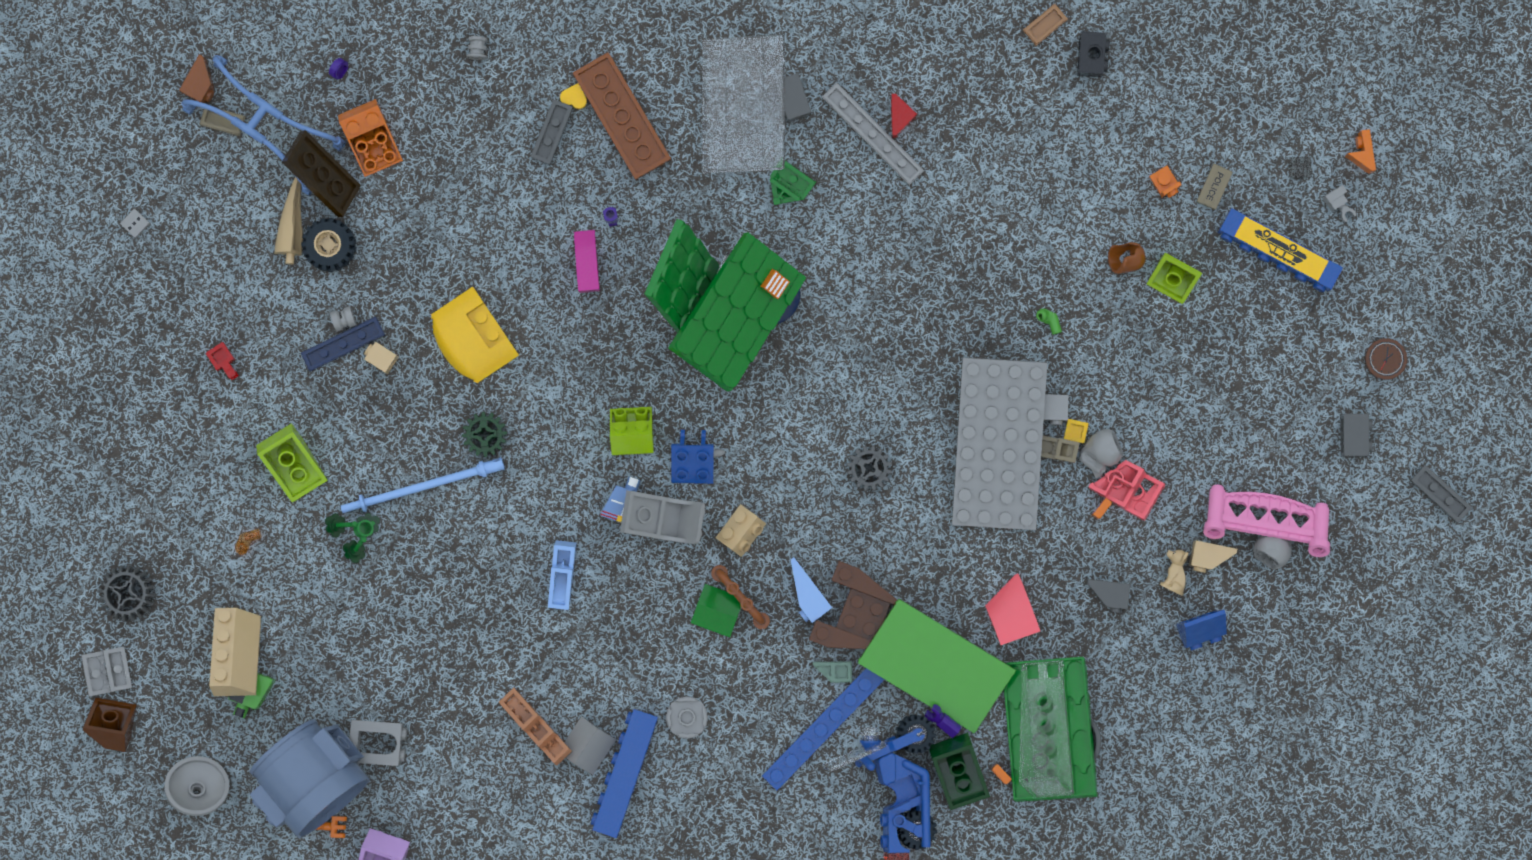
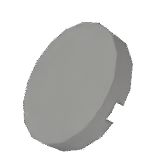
[666,696,708,739]

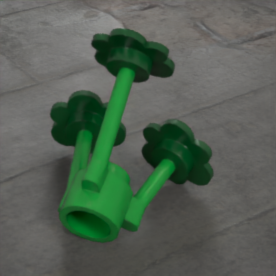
[325,513,380,563]

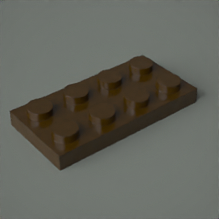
[282,130,361,218]

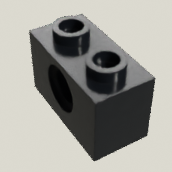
[1077,31,1110,78]

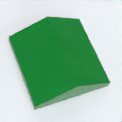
[691,584,741,637]

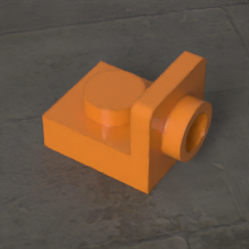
[1149,166,1182,198]

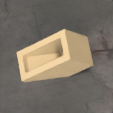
[1189,540,1237,573]

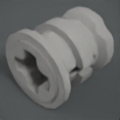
[466,36,487,60]

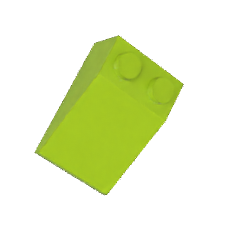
[256,423,328,502]

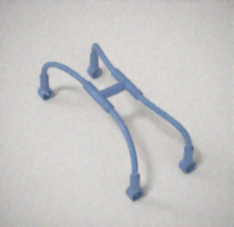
[182,55,347,196]

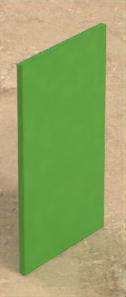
[858,599,1016,733]

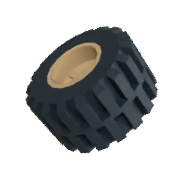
[301,218,357,272]

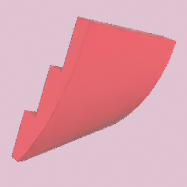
[1088,460,1165,521]
[985,574,1040,645]

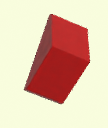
[891,94,917,138]

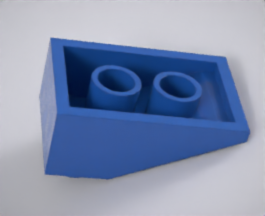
[1176,610,1227,650]

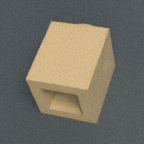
[364,342,399,374]

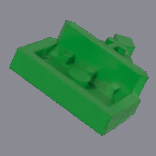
[769,158,816,205]

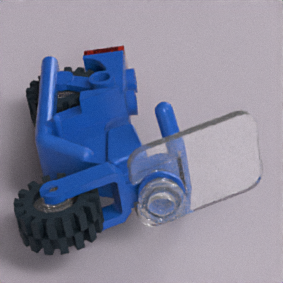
[822,714,937,860]

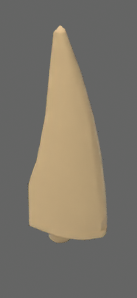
[274,177,303,265]

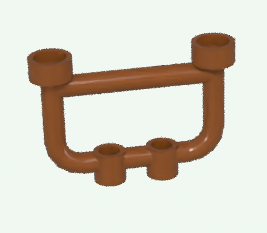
[711,565,770,629]

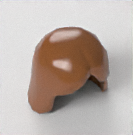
[1108,242,1146,274]

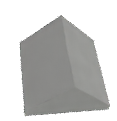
[565,716,616,775]

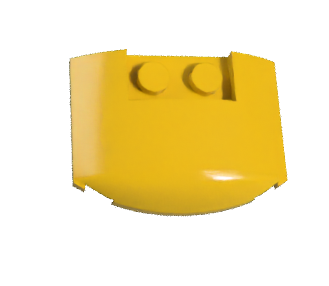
[431,287,519,383]

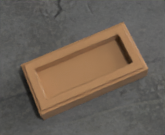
[1023,4,1068,46]

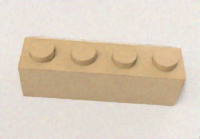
[209,608,261,696]

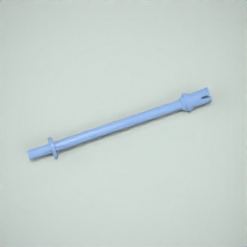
[341,457,505,513]

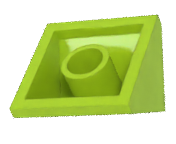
[1147,253,1202,304]

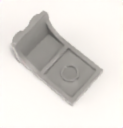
[620,490,705,544]

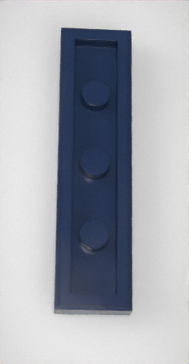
[301,316,386,372]

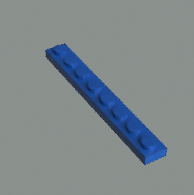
[762,668,885,790]

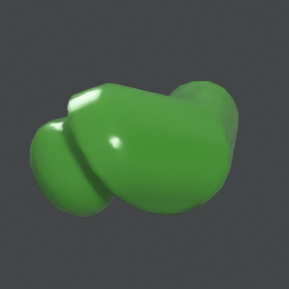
[1036,308,1062,335]

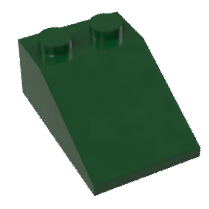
[929,733,990,810]

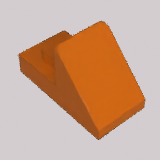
[1345,129,1376,174]

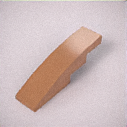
[499,688,572,765]

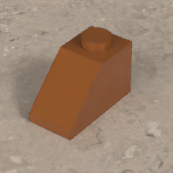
[179,54,215,103]

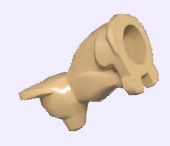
[1160,550,1189,596]

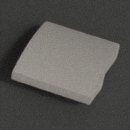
[81,647,132,697]

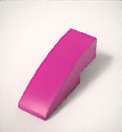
[574,230,600,293]

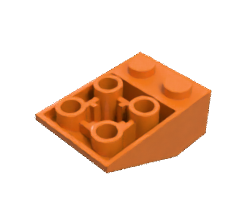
[338,99,403,177]

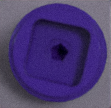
[329,58,348,80]

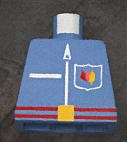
[600,477,641,523]

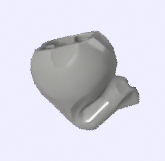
[1079,429,1123,478]
[1253,535,1292,570]

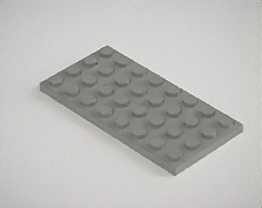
[952,357,1047,530]

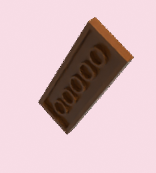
[573,52,671,181]

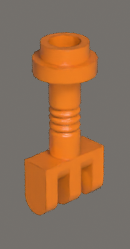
[316,816,347,838]

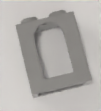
[350,719,407,766]

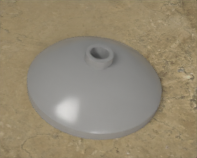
[165,756,229,816]

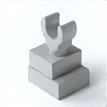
[1322,185,1356,223]

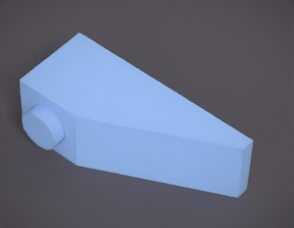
[791,557,832,623]

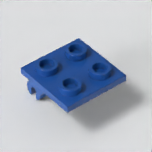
[671,429,714,484]

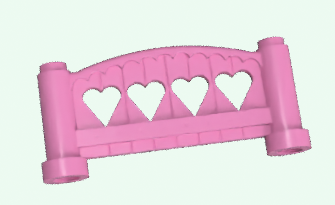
[1203,485,1330,557]

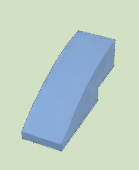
[548,540,577,610]

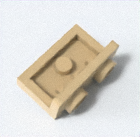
[716,504,766,557]

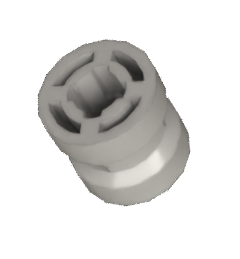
[330,306,357,332]

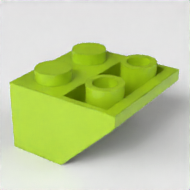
[610,407,654,455]

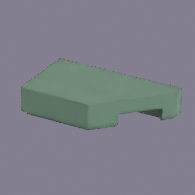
[813,661,852,683]

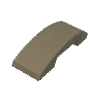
[1041,436,1080,463]

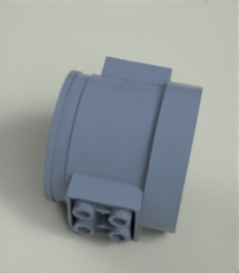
[249,719,370,838]

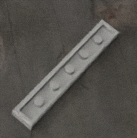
[822,82,924,186]

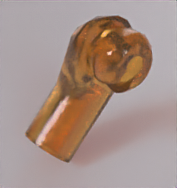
[235,528,262,555]

